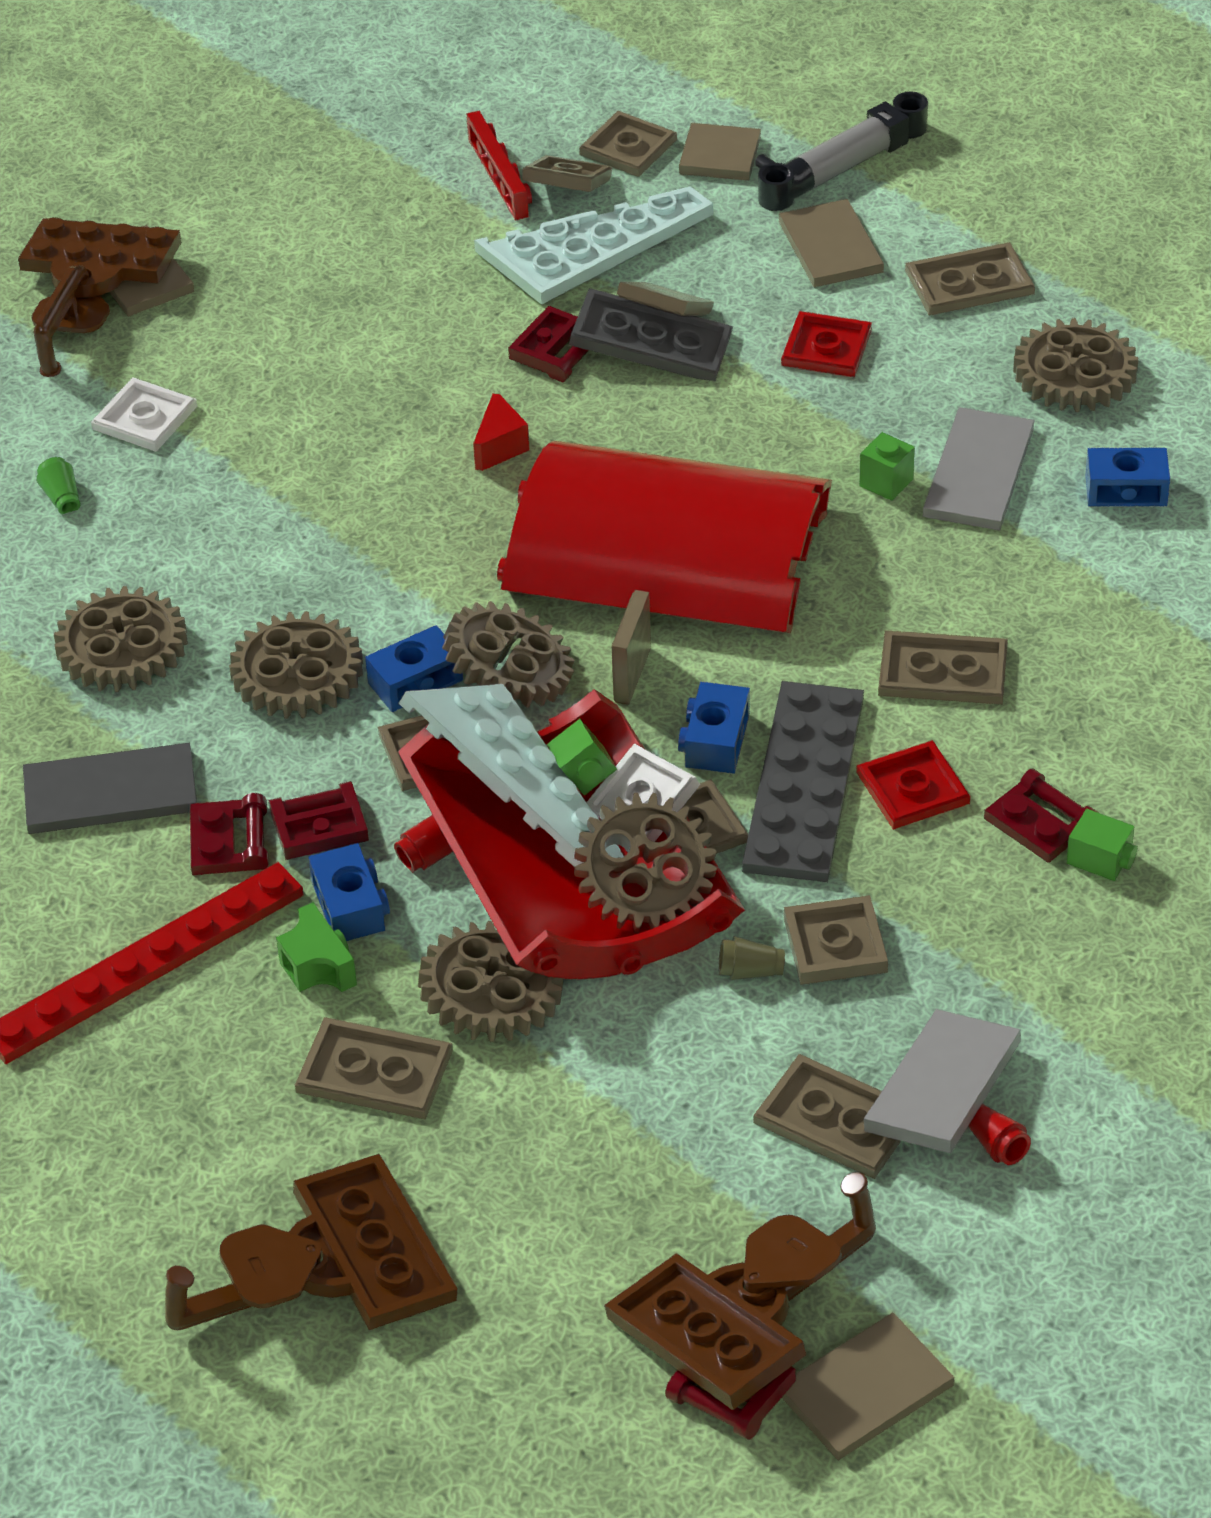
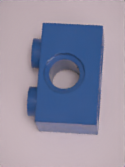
[1085,448,1170,506]
[365,625,463,712]
[678,681,750,774]
[308,843,390,941]

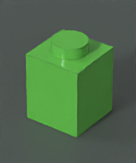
[859,432,915,501]
[547,719,617,795]
[1067,808,1138,881]

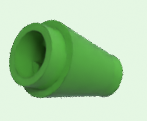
[36,457,81,514]

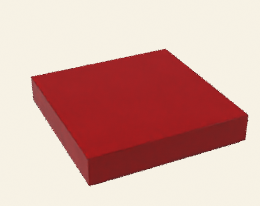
[781,311,872,377]
[856,740,970,830]

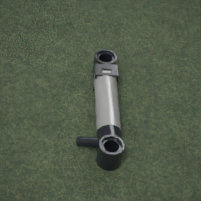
[755,91,928,211]

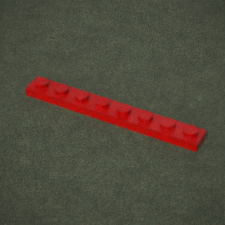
[0,862,304,1065]

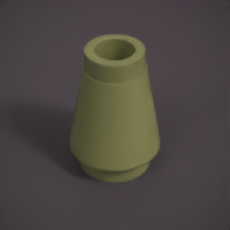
[719,936,785,980]

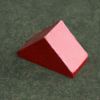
[473,393,530,471]

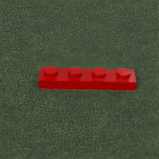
[466,110,532,220]

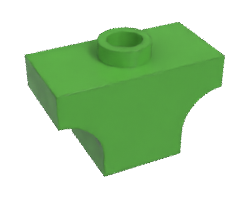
[276,902,357,992]

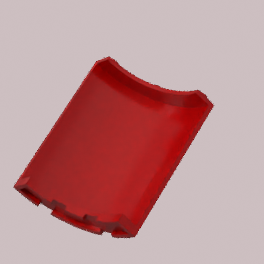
[497,441,832,633]
[398,689,745,979]

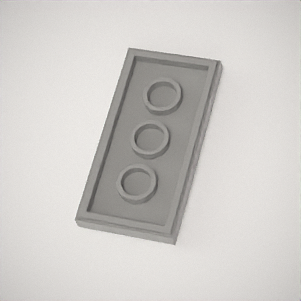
[923,407,1034,530]
[864,1009,1021,1153]

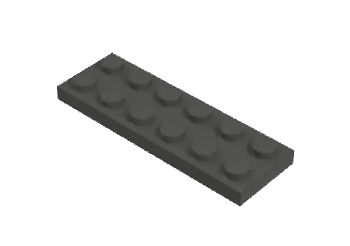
[742,681,864,882]

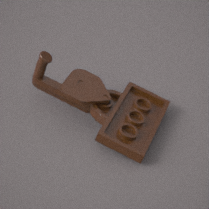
[18,217,182,377]
[165,1154,458,1331]
[604,1172,876,1410]

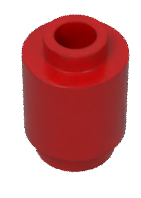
[394,814,453,873]

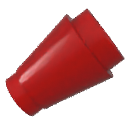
[968,1103,1031,1165]

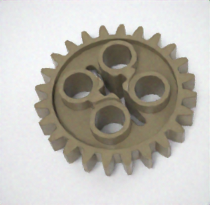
[1013,318,1138,412]
[54,586,188,692]
[442,601,575,708]
[229,611,363,719]
[574,793,717,933]
[418,921,563,1042]

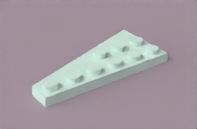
[474,186,713,305]
[399,684,624,878]

